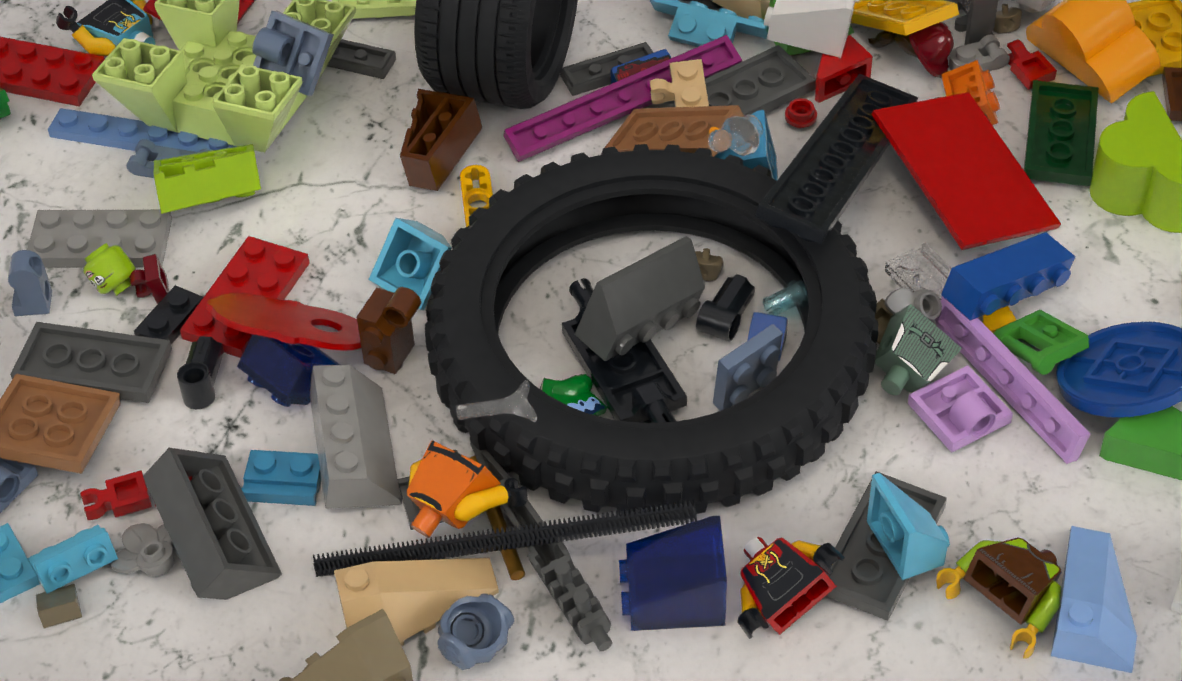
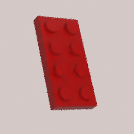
[0,37,105,107]
[180,236,310,359]

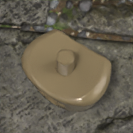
[993,4,1022,34]
[695,248,724,281]

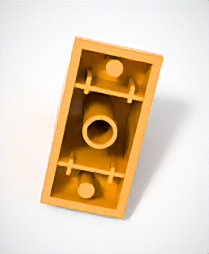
[1026,0,1161,104]

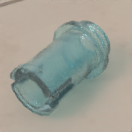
[763,280,808,316]

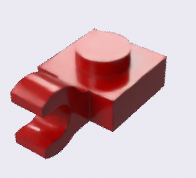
[1007,39,1057,90]

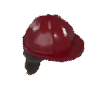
[868,22,954,78]

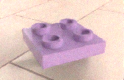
[908,366,1013,453]

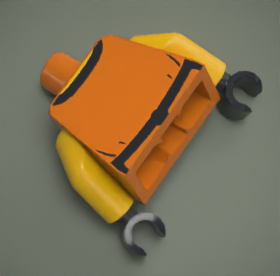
[407,440,528,538]

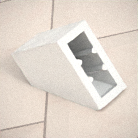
[764,0,856,58]

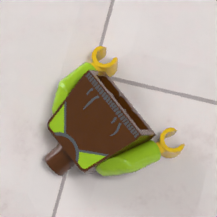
[936,537,1062,659]

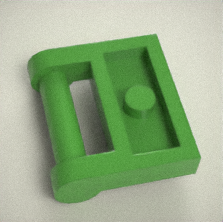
[993,310,1089,375]

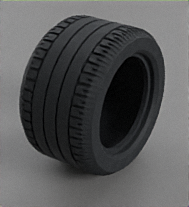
[414,0,578,109]

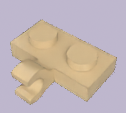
[650,59,709,107]

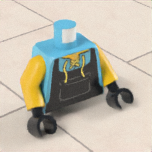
[56,0,155,56]

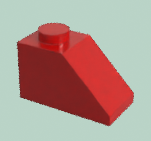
[815,35,873,103]

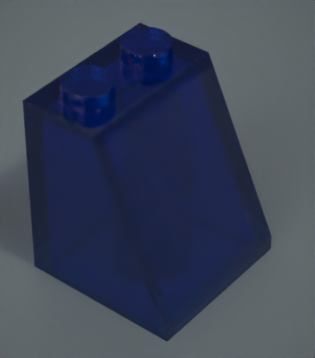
[619,516,727,631]

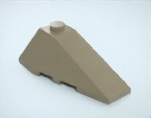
[279,609,413,681]

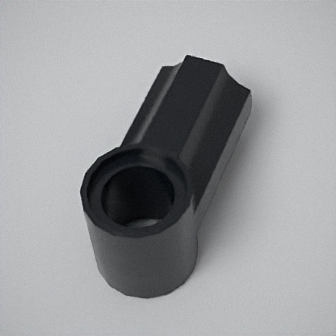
[696,274,755,342]
[177,336,224,410]

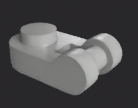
[949,34,1010,71]

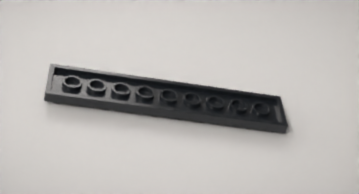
[755,74,918,244]

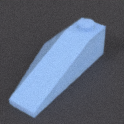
[1051,526,1137,673]

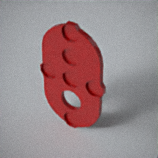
[206,293,361,351]

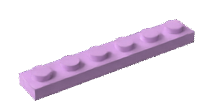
[935,296,1090,464]

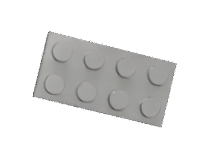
[27,209,172,268]

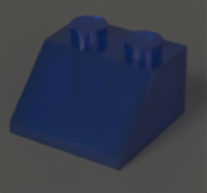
[237,335,340,407]

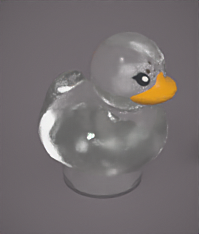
[708,114,763,156]

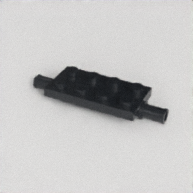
[562,278,687,423]

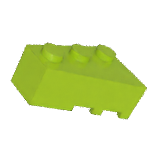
[153,144,261,214]

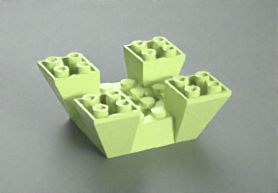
[92,0,356,153]

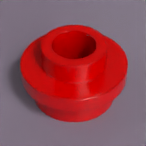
[785,98,817,128]

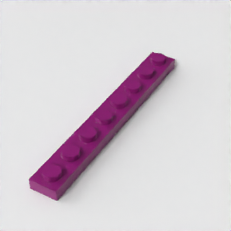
[503,35,742,162]

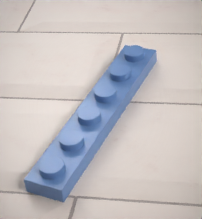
[48,108,237,152]

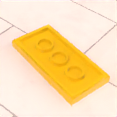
[851,0,959,36]

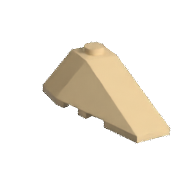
[334,558,499,646]

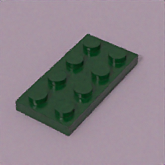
[1024,80,1099,186]

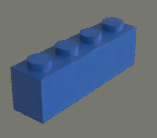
[941,232,1076,321]

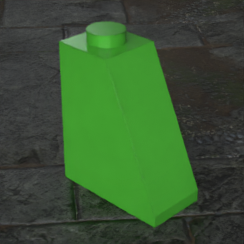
[1099,406,1182,480]

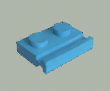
[241,450,321,506]

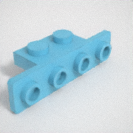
[650,0,769,47]

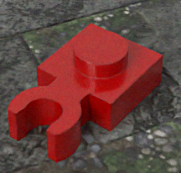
[80,470,152,520]

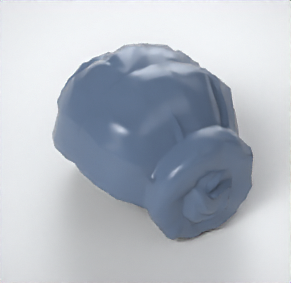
[437,594,514,670]

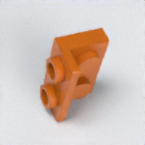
[941,60,1000,125]

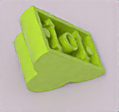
[1089,91,1182,233]

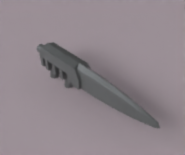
[470,443,613,651]

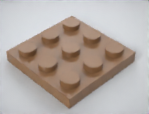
[0,374,121,474]

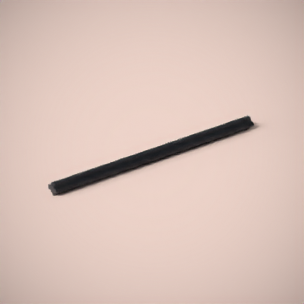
[313,500,698,577]

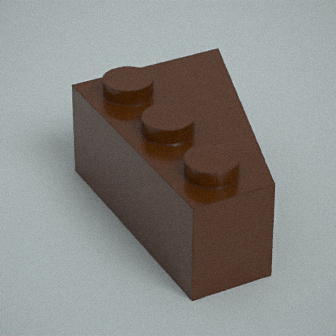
[400,89,482,191]

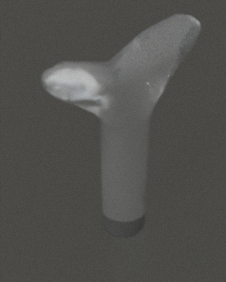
[456,380,537,423]

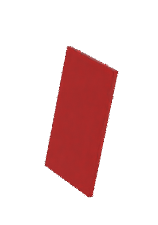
[871,92,1061,250]

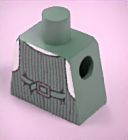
[875,304,962,395]

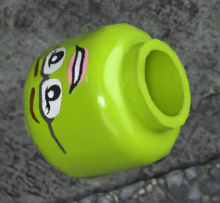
[83,243,136,296]

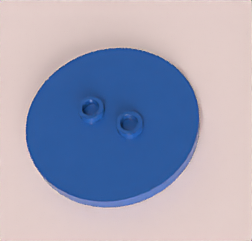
[1056,322,1182,418]

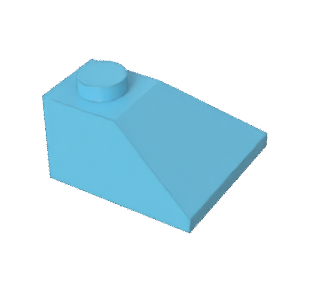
[368,218,452,310]
[867,473,950,580]

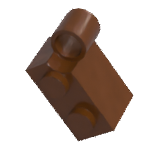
[356,287,421,374]

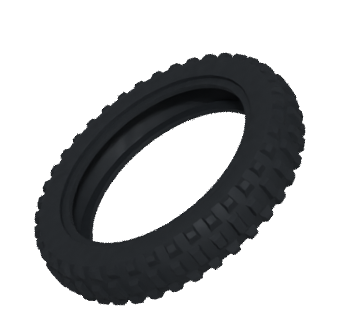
[425,144,878,515]

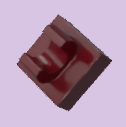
[129,254,169,304]

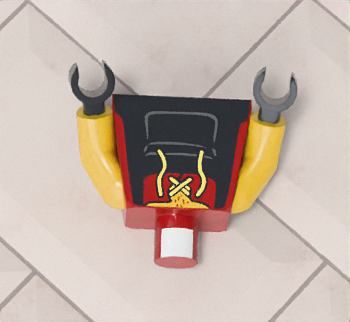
[737,537,845,639]

